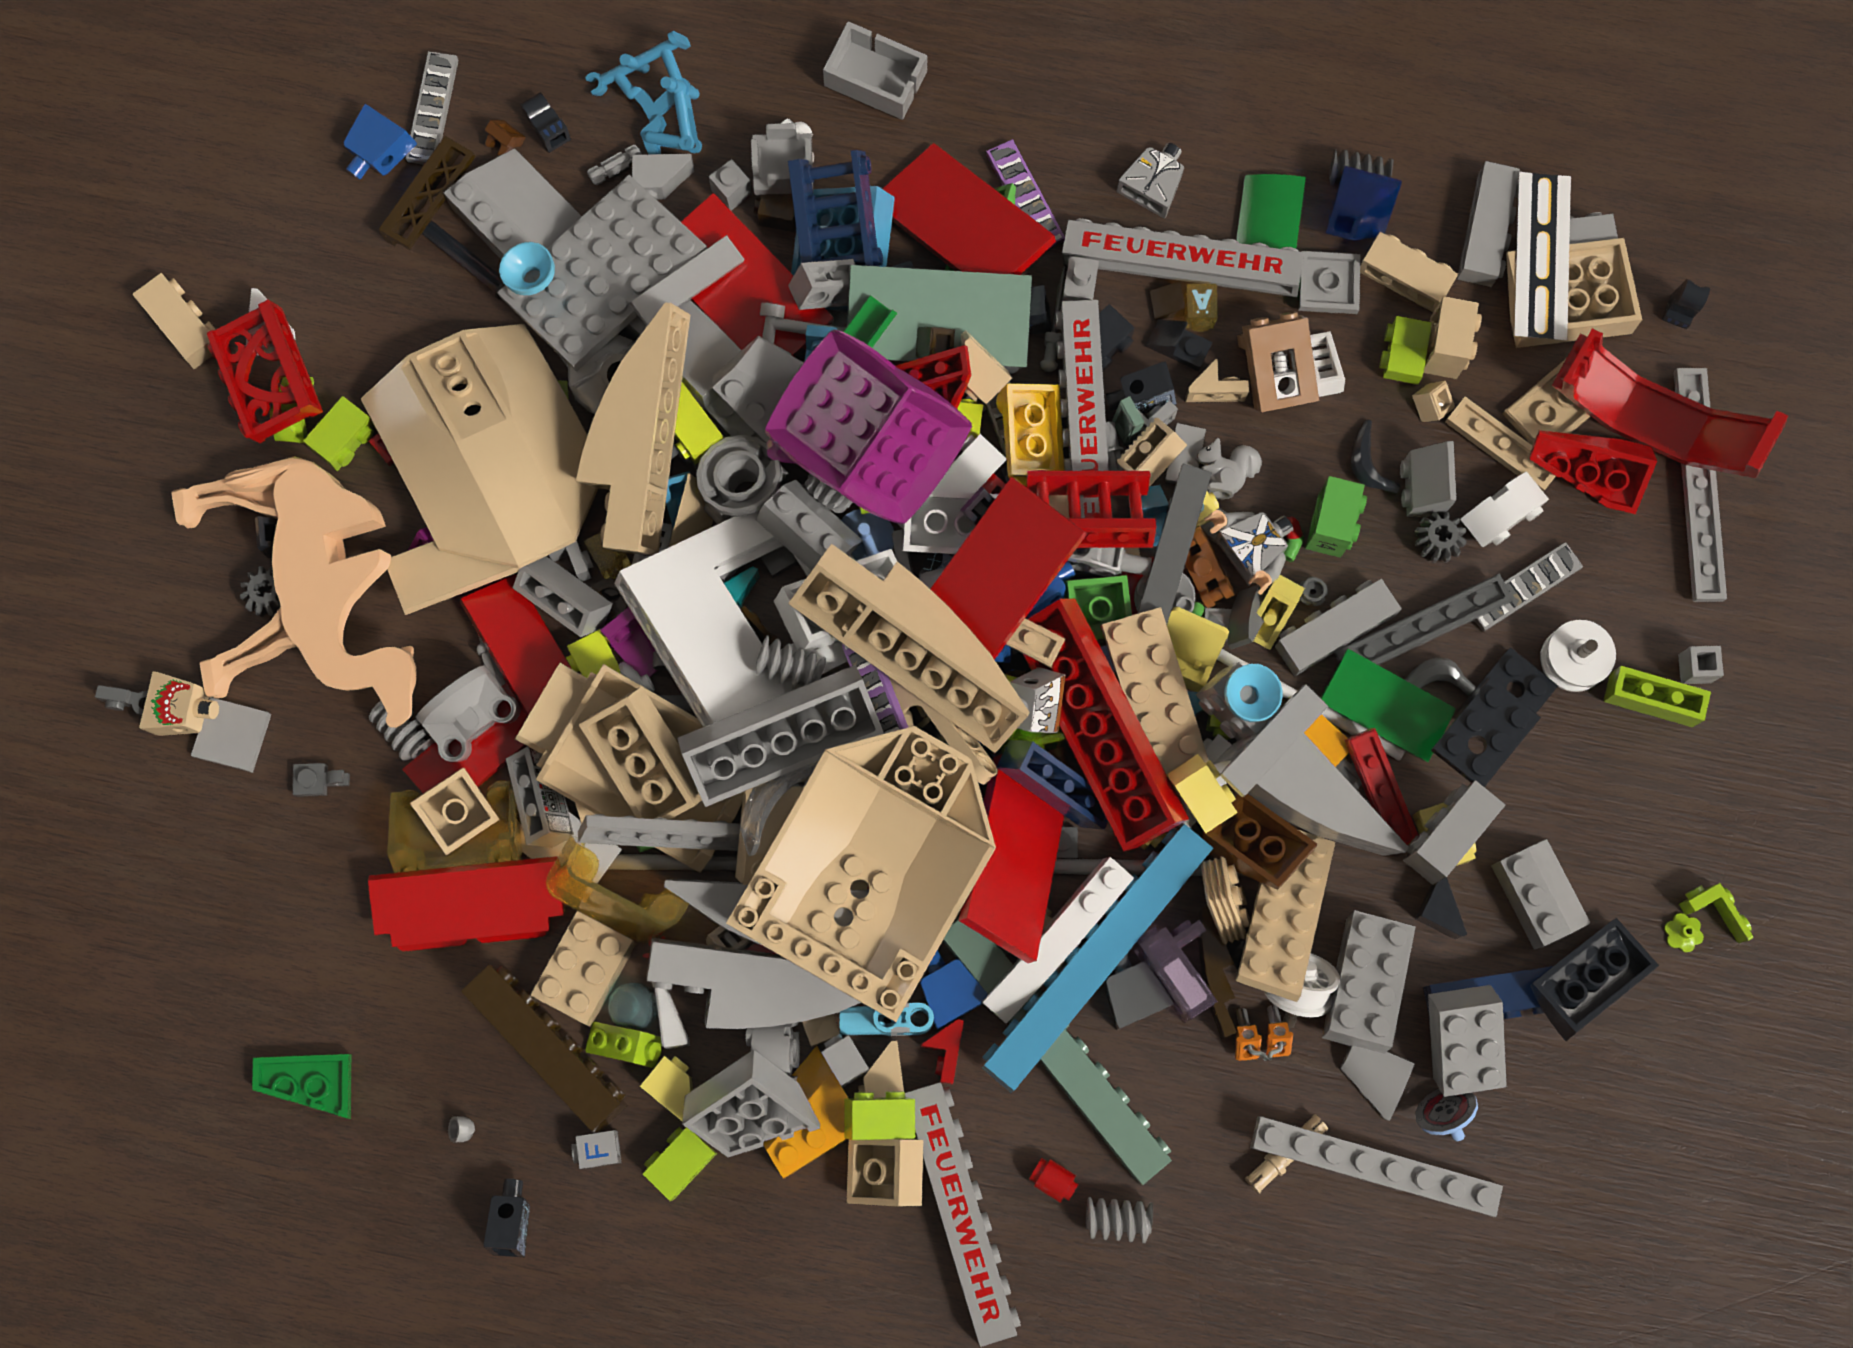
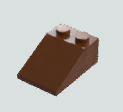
[1203,793,1317,890]

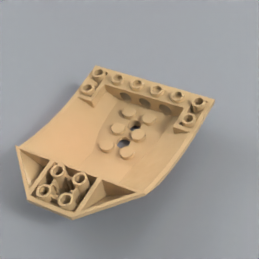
[361,324,598,569]
[726,726,996,1022]

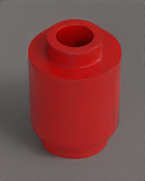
[1029,1158,1079,1203]

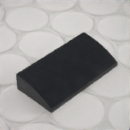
[1530,918,1659,1041]

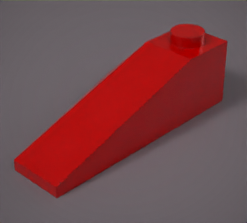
[1529,430,1657,514]

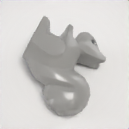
[1197,438,1262,500]

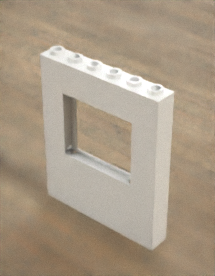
[614,484,856,727]

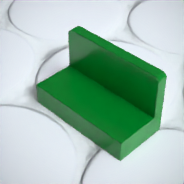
[843,295,897,348]

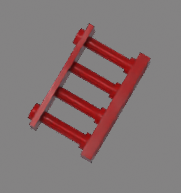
[1026,470,1156,548]

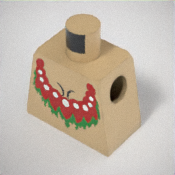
[139,671,219,736]

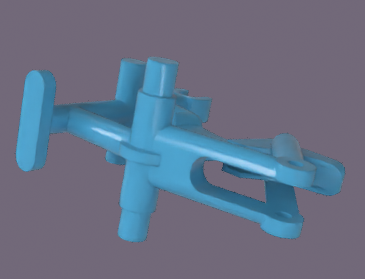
[585,31,702,155]

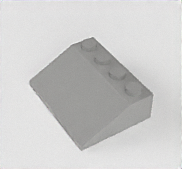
[444,149,582,260]

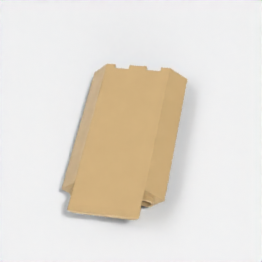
[515,663,743,873]

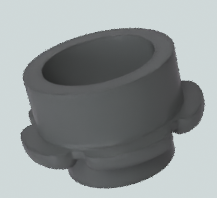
[1299,577,1328,606]

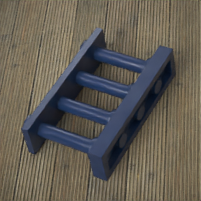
[788,150,883,267]

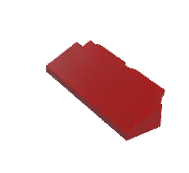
[368,856,565,951]

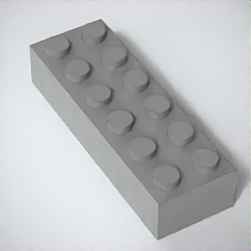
[677,665,884,807]

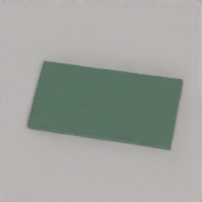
[847,265,1032,367]

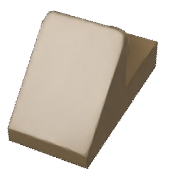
[1185,359,1249,402]

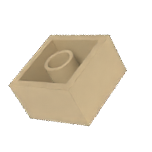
[1423,296,1482,379]
[410,767,500,855]
[847,1139,923,1206]

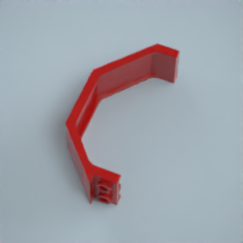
[1552,328,1788,478]

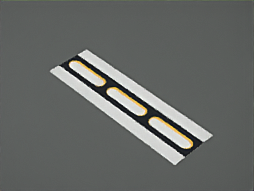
[1515,172,1571,340]

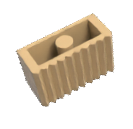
[1117,418,1187,487]

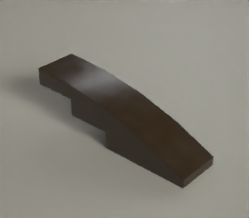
[1198,906,1237,1039]

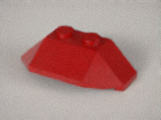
[895,345,972,409]

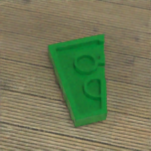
[252,1054,351,1119]

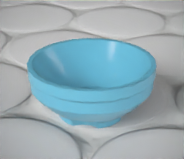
[499,242,555,296]
[1224,664,1283,722]

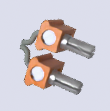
[1235,1005,1293,1061]

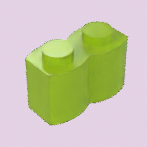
[1379,316,1432,385]

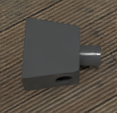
[1103,954,1174,1030]

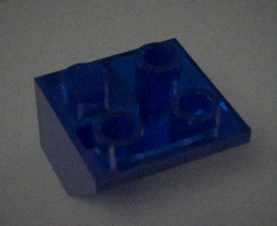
[1326,166,1402,241]

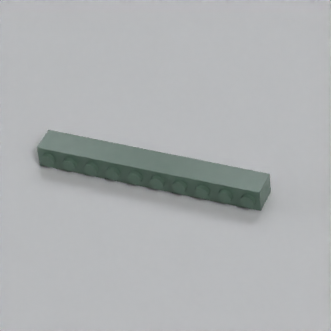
[943,920,1172,1185]

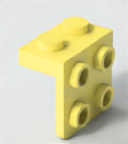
[1167,607,1229,692]

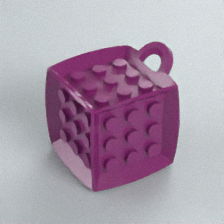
[765,329,972,524]

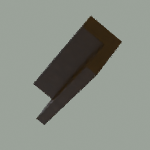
[379,136,476,250]

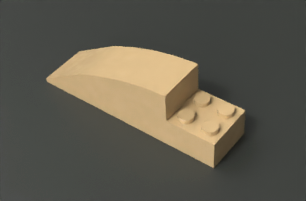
[576,302,691,556]
[788,544,1030,753]

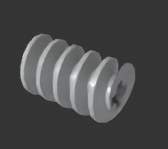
[756,635,826,689]
[369,700,435,760]
[1086,1197,1153,1243]

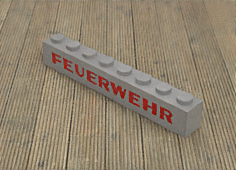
[1062,219,1304,297]
[1055,300,1109,518]
[905,1082,1021,1347]

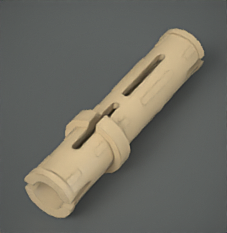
[1245,1114,1329,1194]

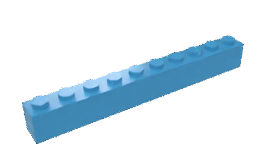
[982,824,1213,1093]

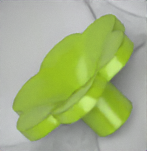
[1664,913,1704,953]

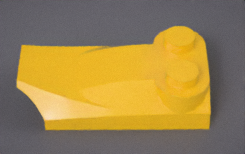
[996,384,1064,486]

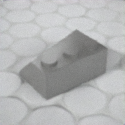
[712,336,804,443]
[682,1050,820,1157]

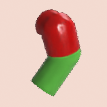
[1284,516,1304,562]

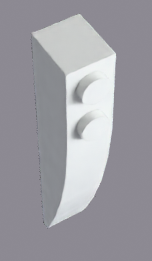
[982,857,1134,1023]

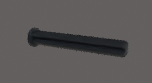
[416,220,505,300]

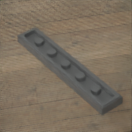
[1137,463,1212,625]
[1334,573,1513,665]

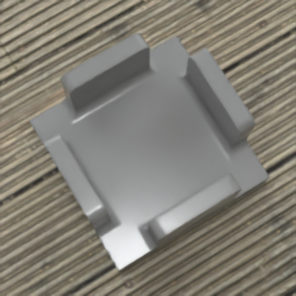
[751,123,814,195]

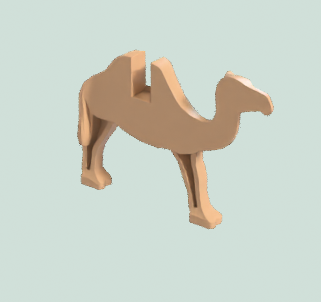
[171,456,416,728]

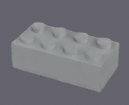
[1322,910,1416,1054]

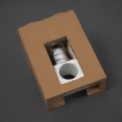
[1237,311,1319,412]

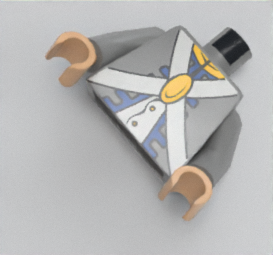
[1204,510,1293,595]

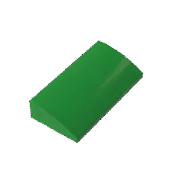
[1236,174,1306,249]
[1319,648,1456,762]

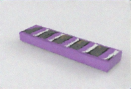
[986,139,1065,249]
[842,644,909,734]

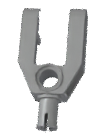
[1068,548,1152,577]

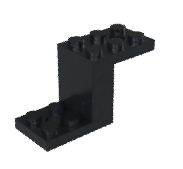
[1431,647,1558,787]

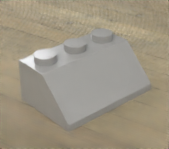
[756,480,863,571]
[1491,839,1590,950]

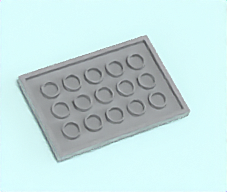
[497,175,708,371]

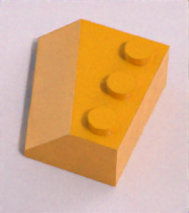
[763,1046,848,1179]

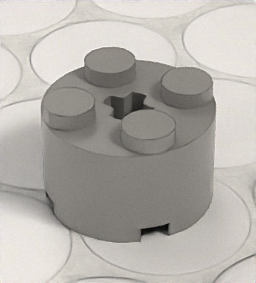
[746,1022,800,1081]

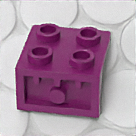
[600,607,659,678]

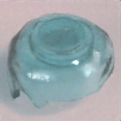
[608,983,658,1030]

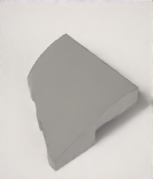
[1340,1046,1414,1121]

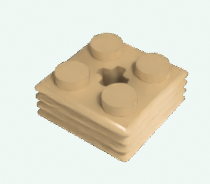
[1201,856,1250,945]

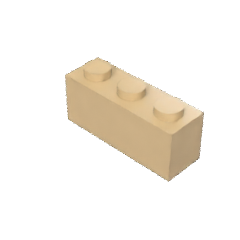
[1360,232,1458,312]
[133,273,216,369]

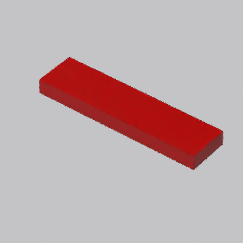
[1344,728,1418,846]

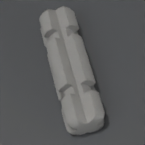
[587,145,642,185]

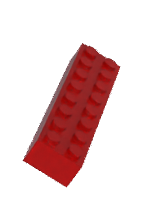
[1023,598,1189,851]

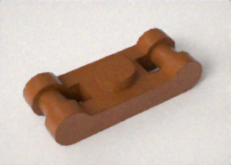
[1185,526,1235,608]

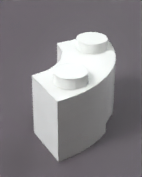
[1460,472,1549,547]

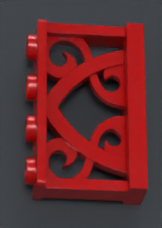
[207,299,323,443]

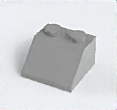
[1400,441,1456,517]

